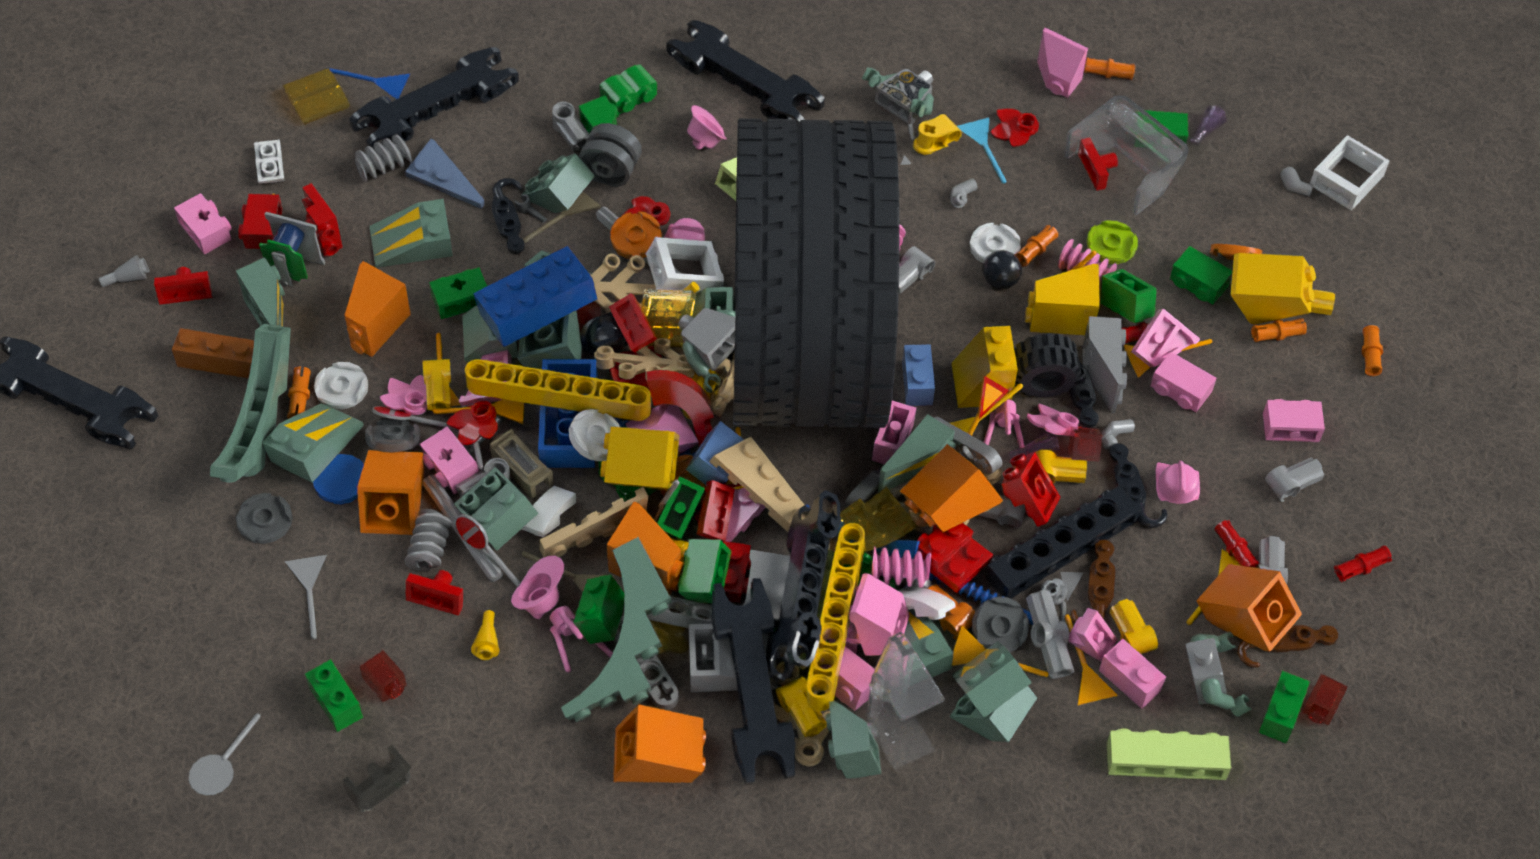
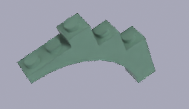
[210,324,291,482]
[561,537,672,722]

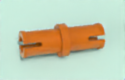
[1084,57,1135,80]
[1015,225,1058,267]
[1251,318,1307,342]
[1361,325,1383,376]
[287,366,311,419]

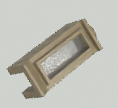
[490,429,554,499]

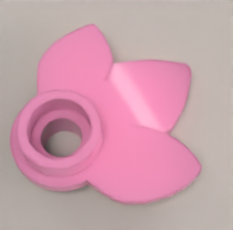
[380,375,427,415]
[1027,404,1079,436]

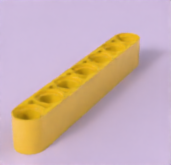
[465,359,651,421]
[806,523,865,711]

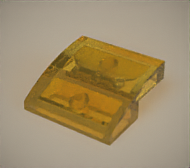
[283,68,350,125]
[641,289,696,347]
[840,487,917,552]

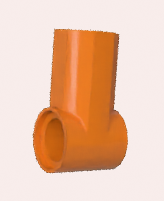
[928,584,975,639]

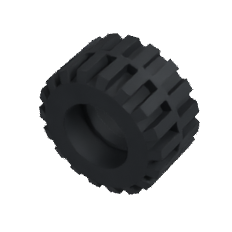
[1014,333,1081,397]

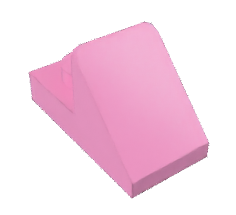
[1068,608,1117,662]

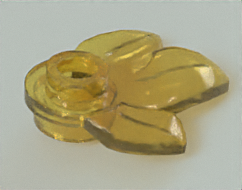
[649,620,689,654]

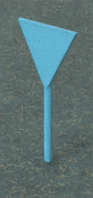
[957,118,1006,183]

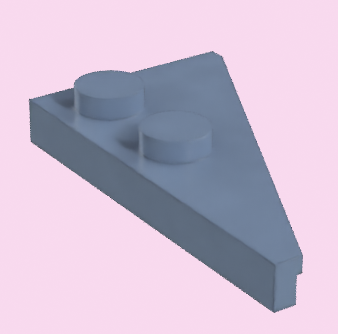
[405,139,484,209]

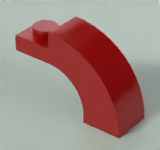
[647,370,714,447]

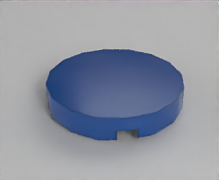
[313,454,364,505]

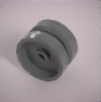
[578,123,642,187]

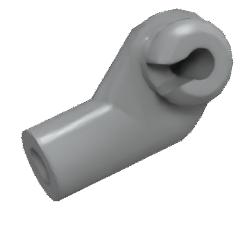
[1281,167,1313,197]
[950,178,978,208]
[1099,419,1135,450]

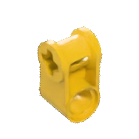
[913,114,962,155]

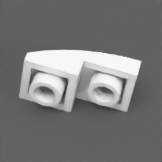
[254,140,284,184]
[522,486,576,537]
[898,586,956,620]

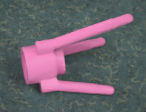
[983,399,1025,452]
[550,606,613,672]

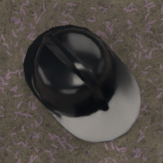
[580,311,628,356]

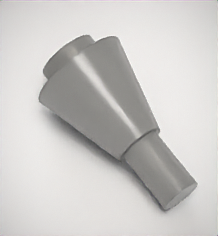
[99,255,150,287]

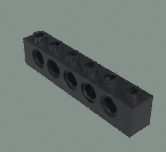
[986,486,1141,599]

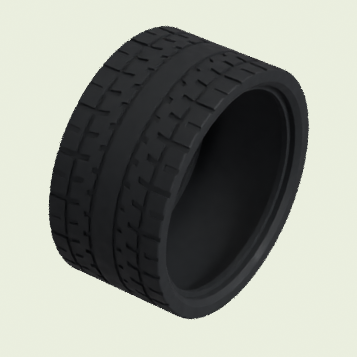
[733,118,900,428]

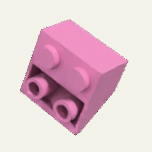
[849,574,910,656]

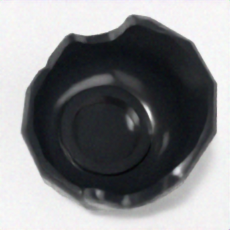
[982,250,1022,289]

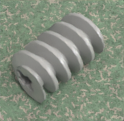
[355,135,412,182]
[405,509,452,572]

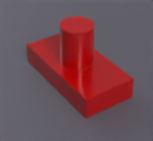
[1078,137,1118,191]
[154,267,212,305]
[609,293,657,353]
[694,480,735,542]
[406,570,463,616]

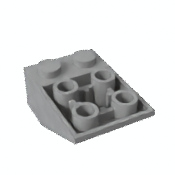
[1082,316,1127,413]
[689,624,778,692]

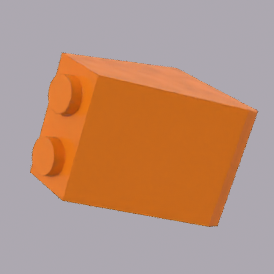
[344,261,411,357]
[900,444,1003,532]
[357,450,424,535]
[607,501,683,596]
[1196,564,1302,652]
[613,704,706,783]

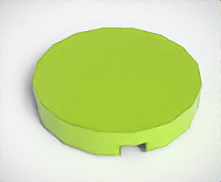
[1087,220,1138,264]

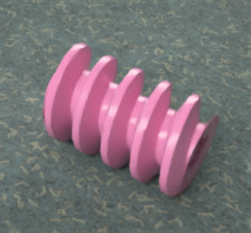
[1058,239,1117,290]
[871,547,931,588]

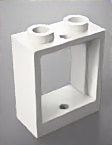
[1310,135,1389,211]
[646,237,724,296]

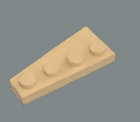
[709,437,807,532]
[540,487,648,558]

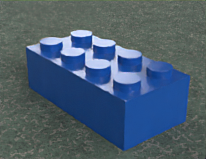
[473,246,598,347]
[538,359,598,468]

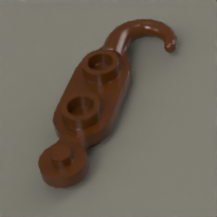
[1071,540,1116,624]
[1237,625,1339,668]

